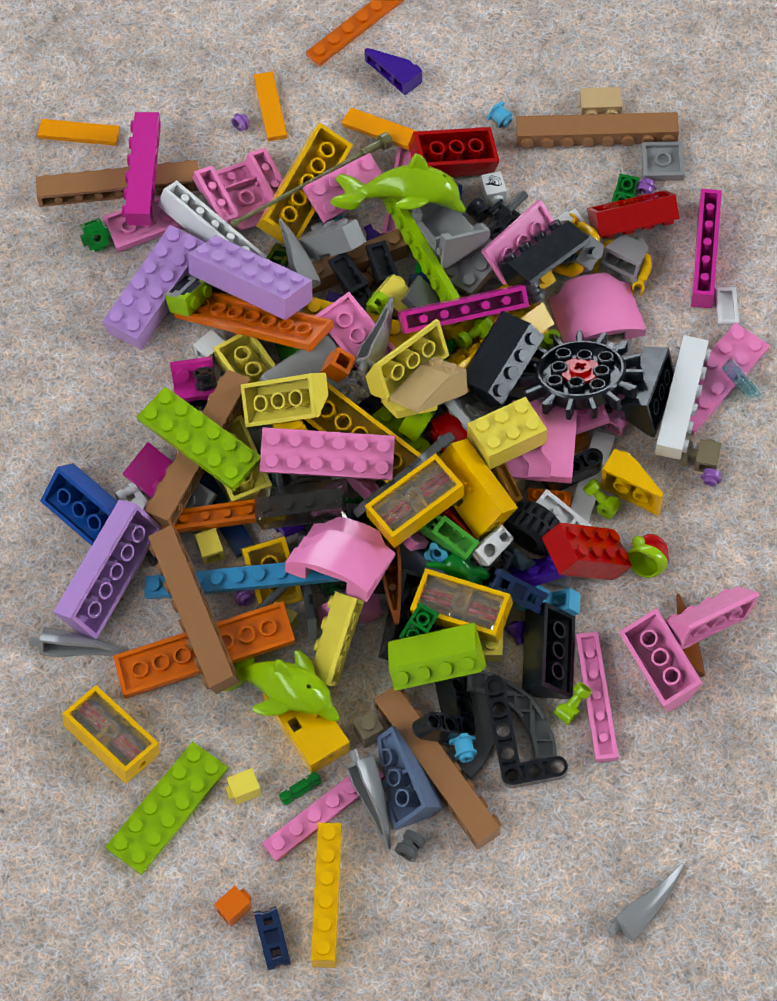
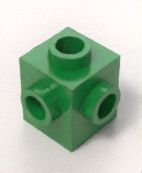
[80,218,111,252]

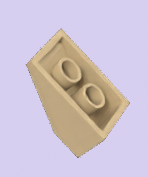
[389,357,467,413]

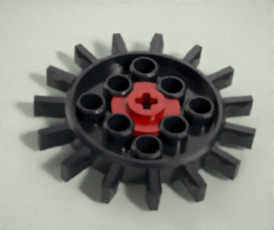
[518,330,644,420]

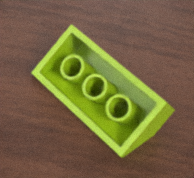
[388,622,487,691]

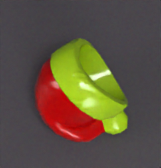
[628,534,669,578]

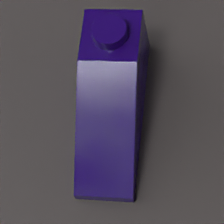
[364,48,422,95]

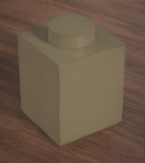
[353,711,384,748]

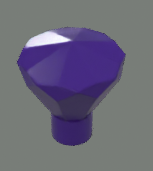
[363,224,383,241]
[505,621,525,646]

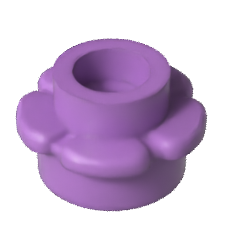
[231,113,250,132]
[637,178,657,194]
[700,468,722,487]
[234,590,255,606]

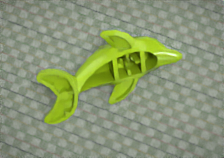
[330,154,466,213]
[224,650,339,722]

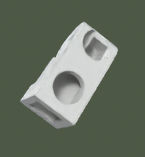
[472,524,514,566]

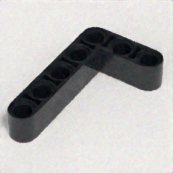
[505,397,603,491]
[484,675,568,788]
[412,676,476,743]

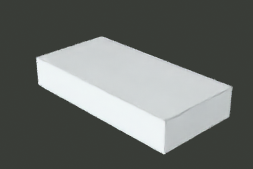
[715,287,739,326]

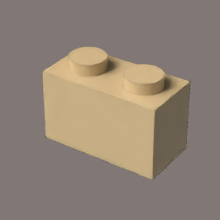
[580,87,622,115]

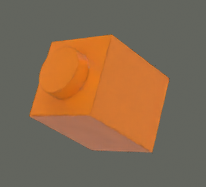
[320,347,356,383]
[214,885,252,927]

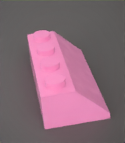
[665,586,760,649]
[619,608,703,712]

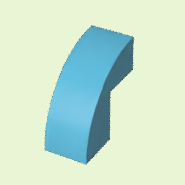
[517,585,581,616]

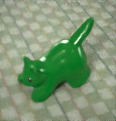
[426,553,490,585]

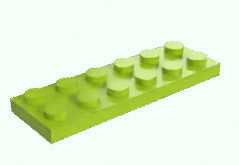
[136,387,261,491]
[105,741,228,875]

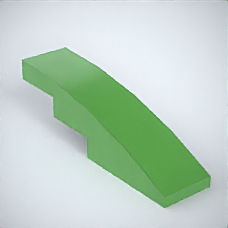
[405,494,480,560]

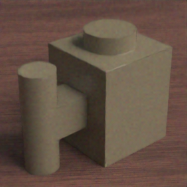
[680,439,722,472]

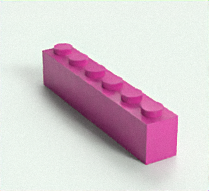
[122,112,161,225]
[691,189,722,309]
[397,284,529,334]

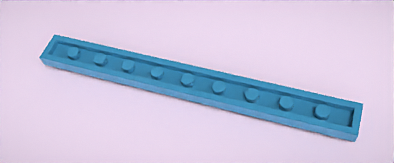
[144,562,342,599]

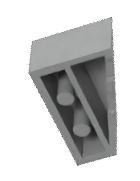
[297,218,366,261]

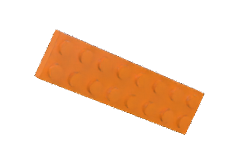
[174,291,334,352]
[113,601,296,699]

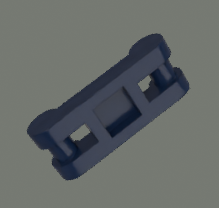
[488,568,549,614]
[254,906,291,970]

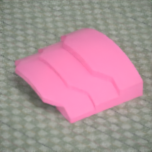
[192,147,283,231]
[548,272,646,343]
[505,400,577,484]
[285,517,395,602]

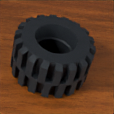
[503,499,560,556]

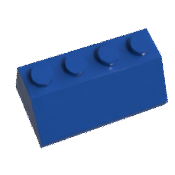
[40,463,118,546]

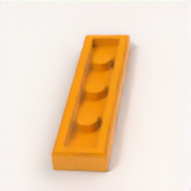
[254,71,287,142]
[341,108,416,150]
[38,119,120,146]

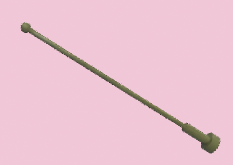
[231,132,393,227]

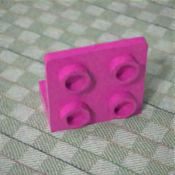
[170,356,216,403]
[123,442,173,498]

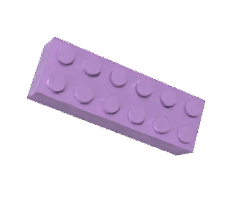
[102,225,205,350]
[188,235,312,320]
[53,500,162,639]

